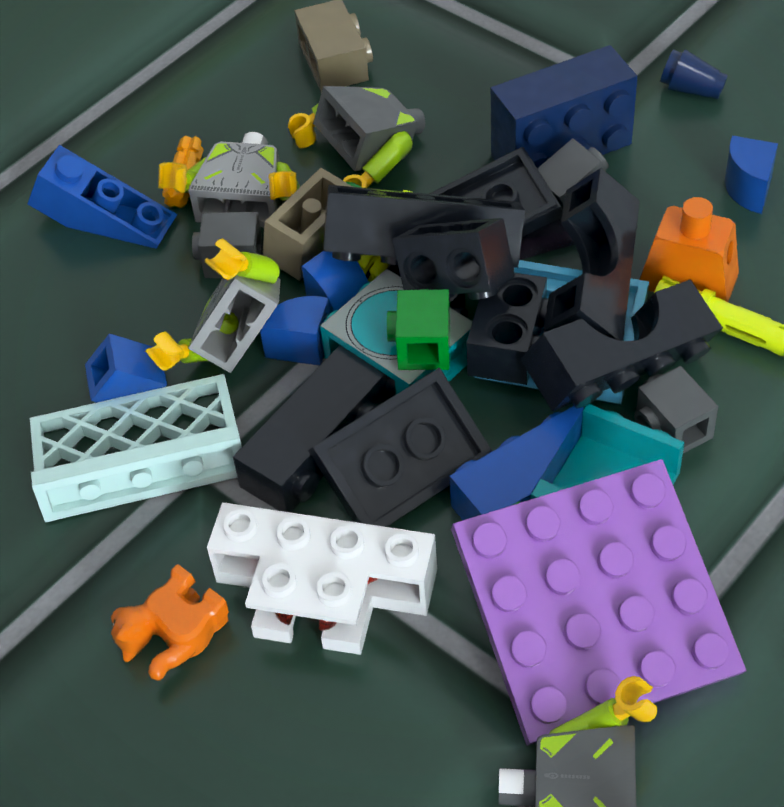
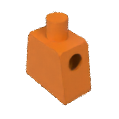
[639,197,739,302]

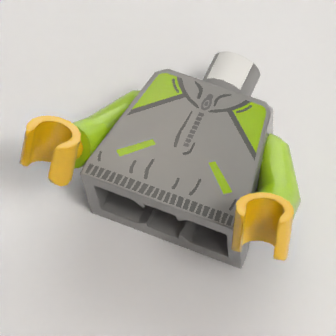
[158,132,300,228]
[145,238,281,373]

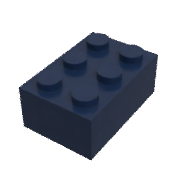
[490,45,638,168]

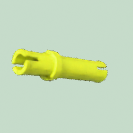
[654,276,784,357]

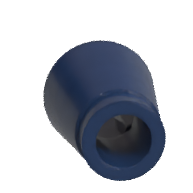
[660,49,728,99]

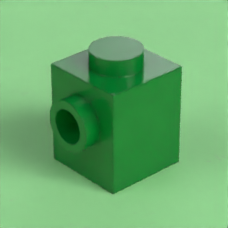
[387,289,450,370]

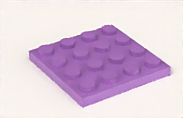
[451,459,747,746]

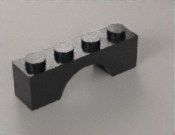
[543,168,640,341]
[520,279,723,411]

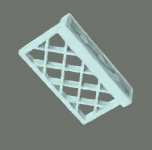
[30,374,242,523]

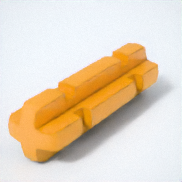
[162,135,204,208]

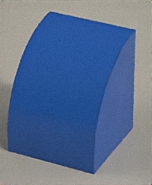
[725,136,778,214]
[302,251,368,313]
[260,296,330,366]
[85,333,167,402]

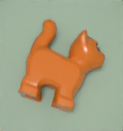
[111,564,229,681]

